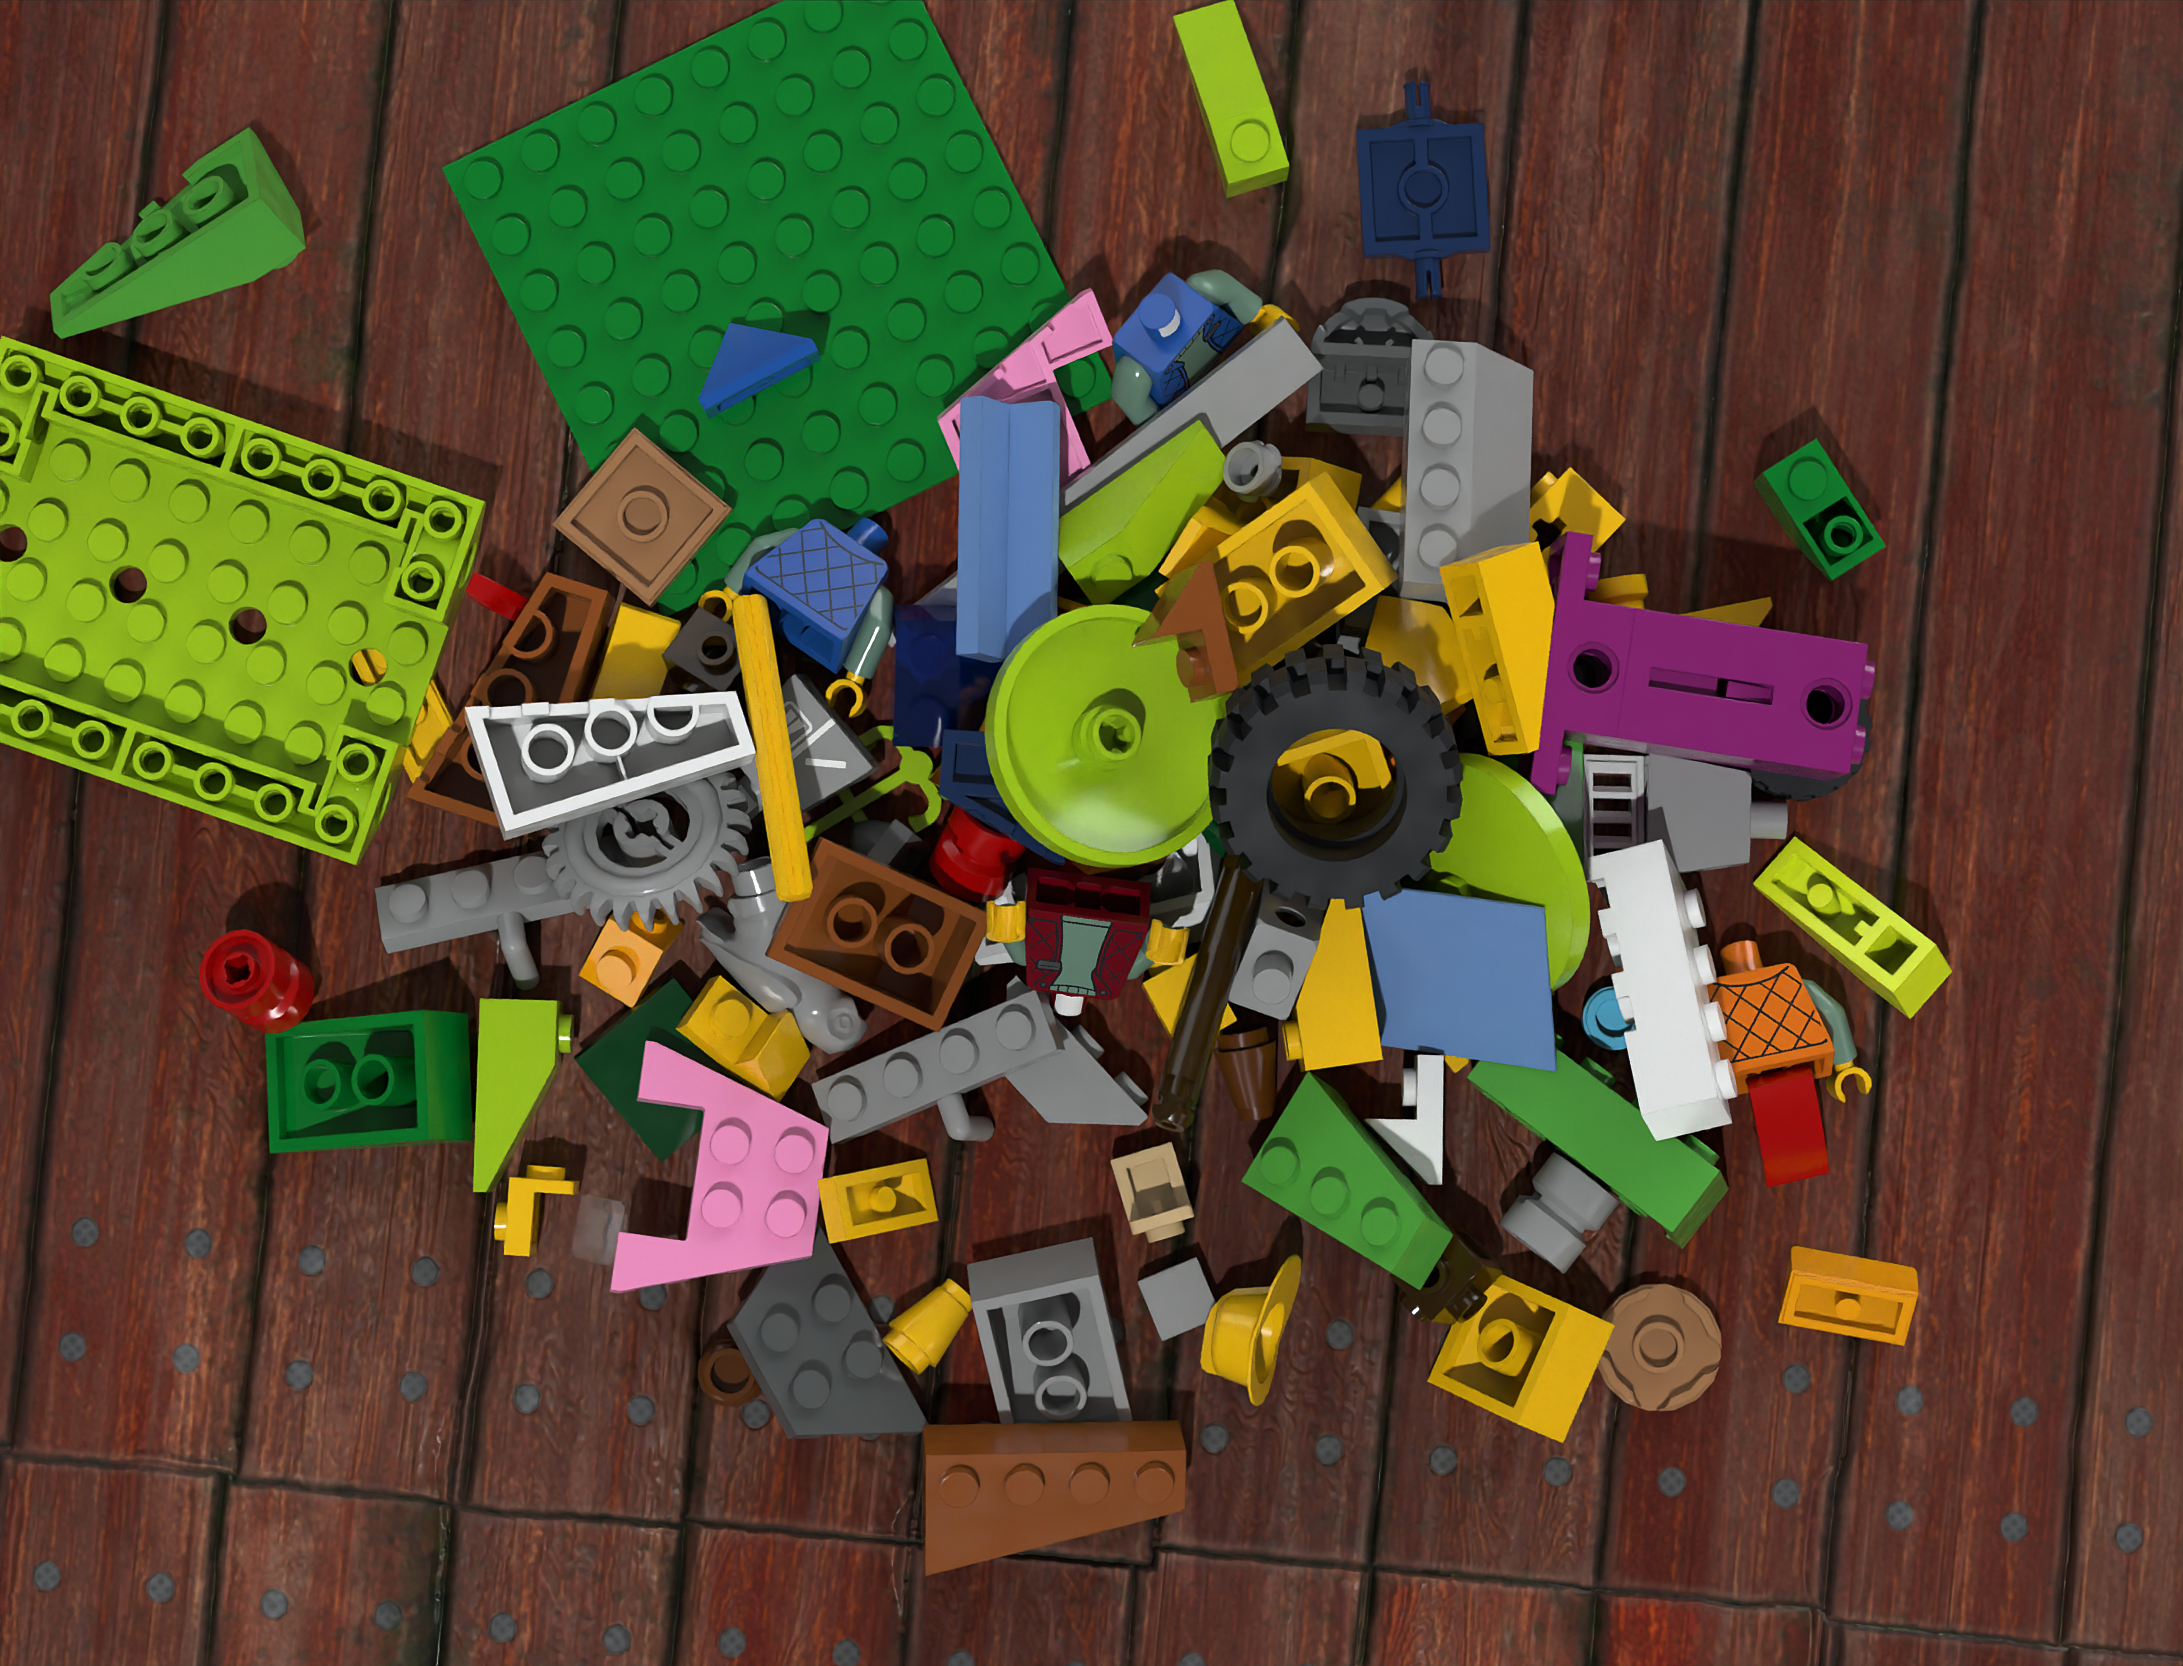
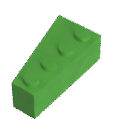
[1467,1032,1729,1249]

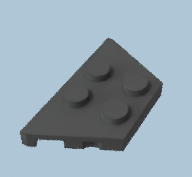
[726,1222,929,1439]

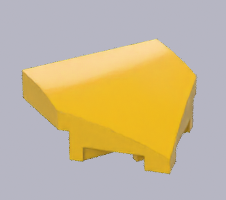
[1364,595,1473,716]

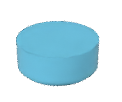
[1581,986,1634,1051]

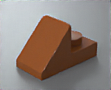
[1132,561,1240,703]

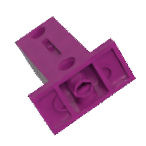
[1517,531,1875,798]

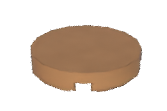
[1597,1283,1722,1411]

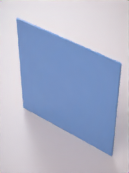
[1361,887,1557,1072]

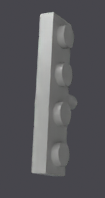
[375,834,629,990]
[811,990,1066,1144]

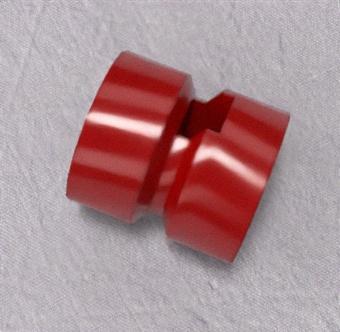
[929,806,1026,903]
[199,929,314,1034]

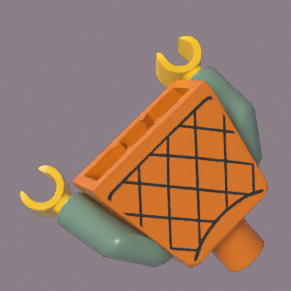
[1706,940,1872,1132]

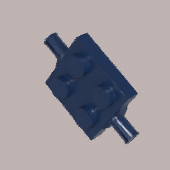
[1355,81,1491,300]

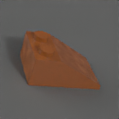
[765,837,986,1032]

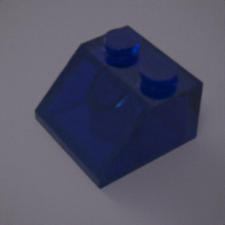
[890,604,1004,747]

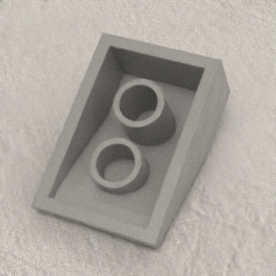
[967,1237,1133,1424]

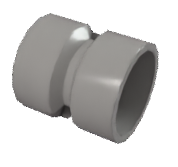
[1498,1152,1619,1274]

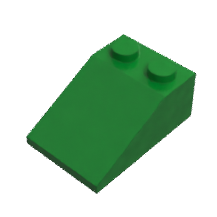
[265,1010,473,1154]

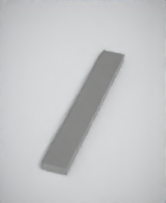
[888,315,1324,683]

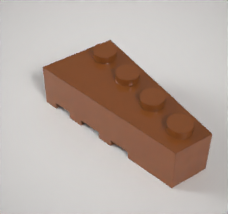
[405,572,616,841]
[922,1420,1186,1576]

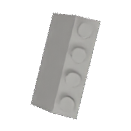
[1397,339,1534,611]

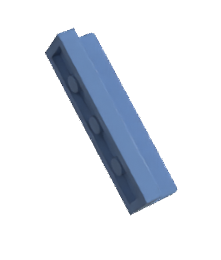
[956,395,1061,663]

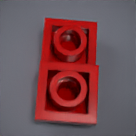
[1745,1064,1829,1188]

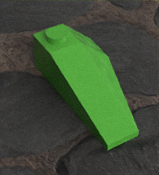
[50,127,306,339]

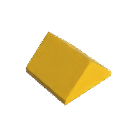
[1272,729,1394,824]

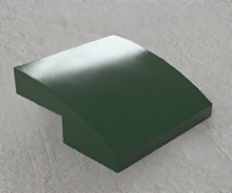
[574,975,750,1162]

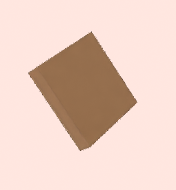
[552,427,734,608]

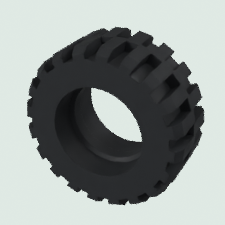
[1208,644,1463,910]

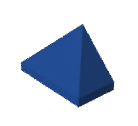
[698,323,821,419]

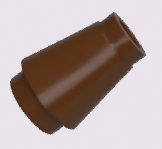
[1213,1023,1276,1121]

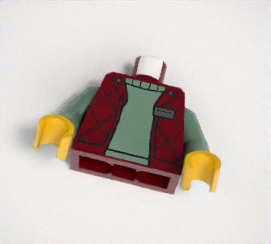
[986,867,1190,1016]

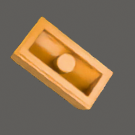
[1778,1246,1919,1346]

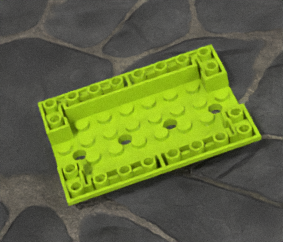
[0,336,486,866]

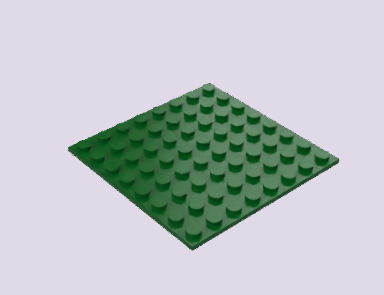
[442,0,1113,617]

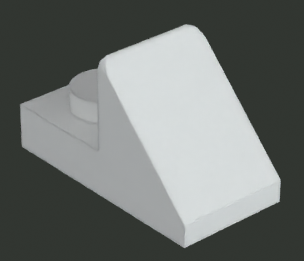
[1362,1055,1444,1185]

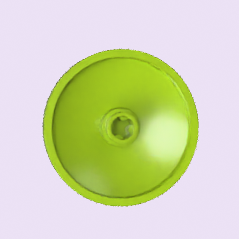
[985,604,1230,868]
[1400,753,1590,992]

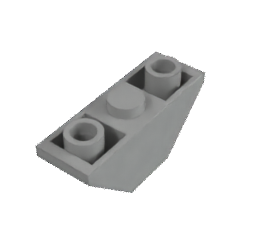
[1005,975,1149,1126]

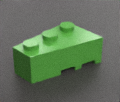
[1241,1071,1453,1290]

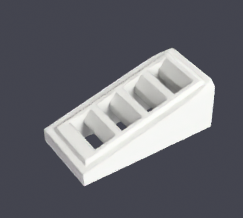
[1583,754,1645,882]

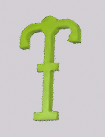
[765,726,942,843]

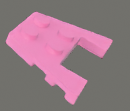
[937,288,1112,490]
[609,1041,829,1293]

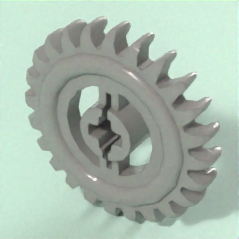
[542,772,752,932]

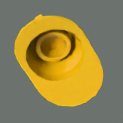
[1200,1254,1301,1406]

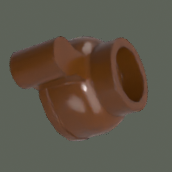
[697,1336,762,1408]

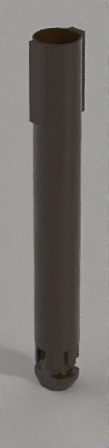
[1151,852,1265,1132]

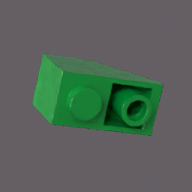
[1753,438,1886,582]

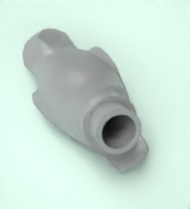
[696,856,868,1054]

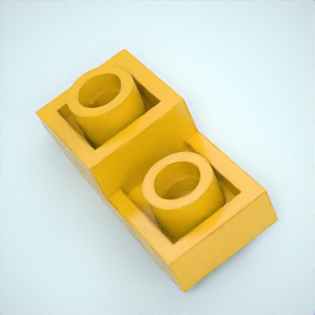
[586,601,681,702]

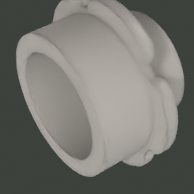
[1223,440,1282,503]

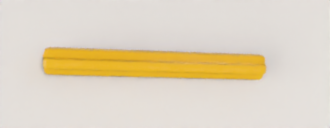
[731,594,813,902]

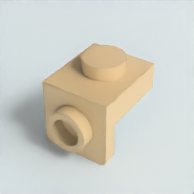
[1110,1142,1194,1243]

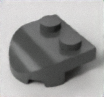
[1305,297,1434,437]

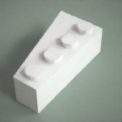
[464,691,756,841]
[1586,839,1738,1141]

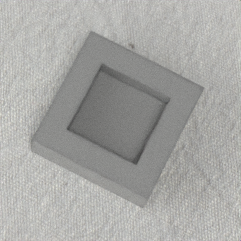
[1137,1257,1216,1341]

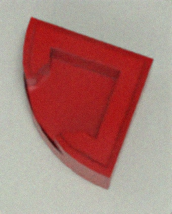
[465,572,529,622]

